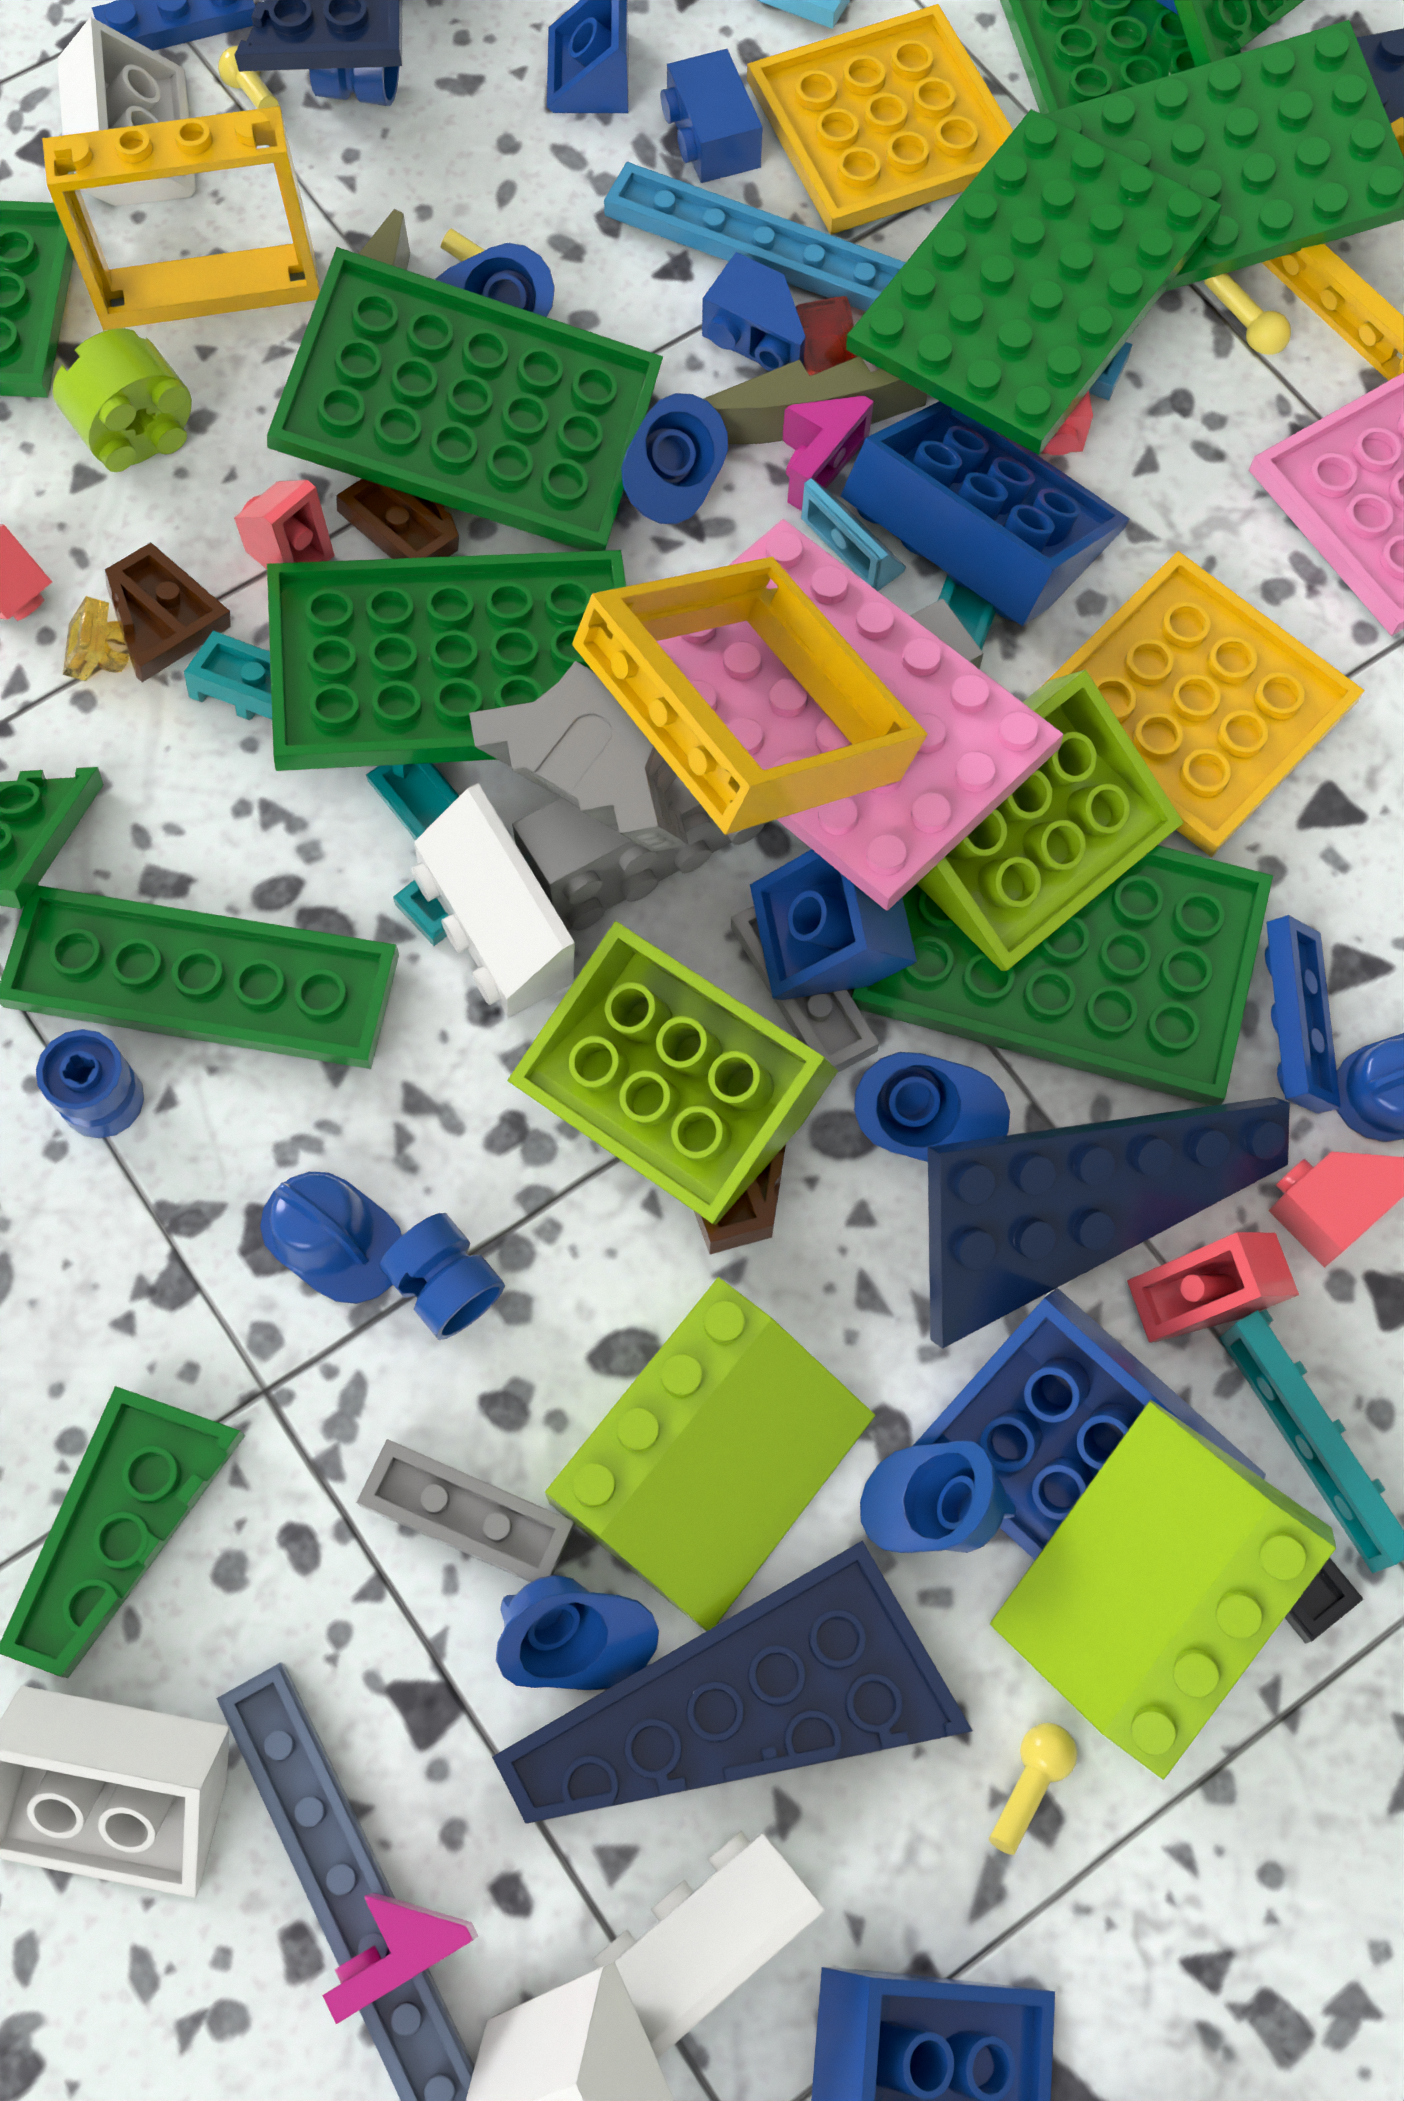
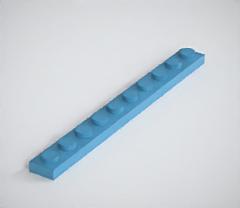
[604,162,1133,401]

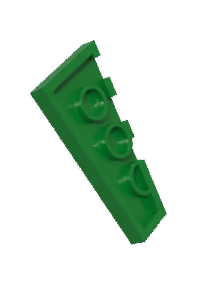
[0,1386,246,1678]

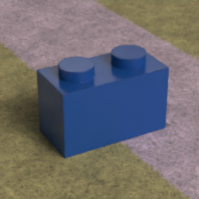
[660,49,763,183]

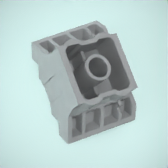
[469,661,689,852]

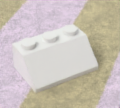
[57,17,196,206]
[411,783,575,1018]
[0,1685,230,1898]
[592,1830,825,2059]
[466,1961,675,2101]

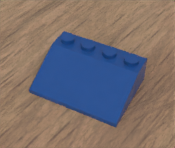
[840,401,1130,626]
[913,1288,1266,1560]
[811,1967,1055,2101]

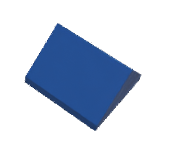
[547,0,629,113]

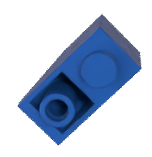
[702,252,806,371]

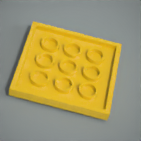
[747,4,1013,235]
[1040,551,1365,858]

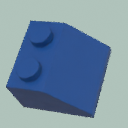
[750,849,917,1000]

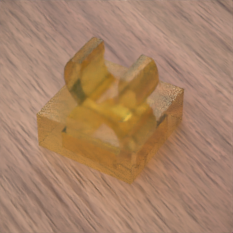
[63,596,129,681]

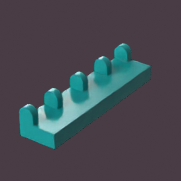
[184,631,413,779]
[1219,1309,1404,1573]

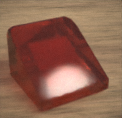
[796,296,858,376]

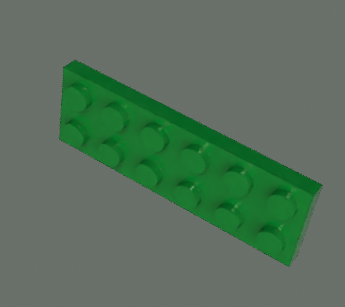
[0,885,399,1069]

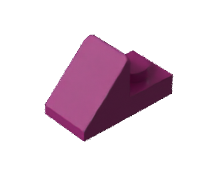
[783,396,874,511]
[322,1893,478,2024]

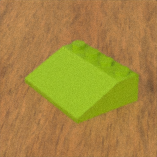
[917,669,1184,971]
[507,921,838,1225]
[545,1277,876,1631]
[990,1399,1336,1780]

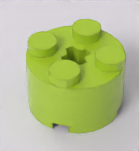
[53,328,192,472]

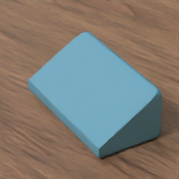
[801,478,906,591]

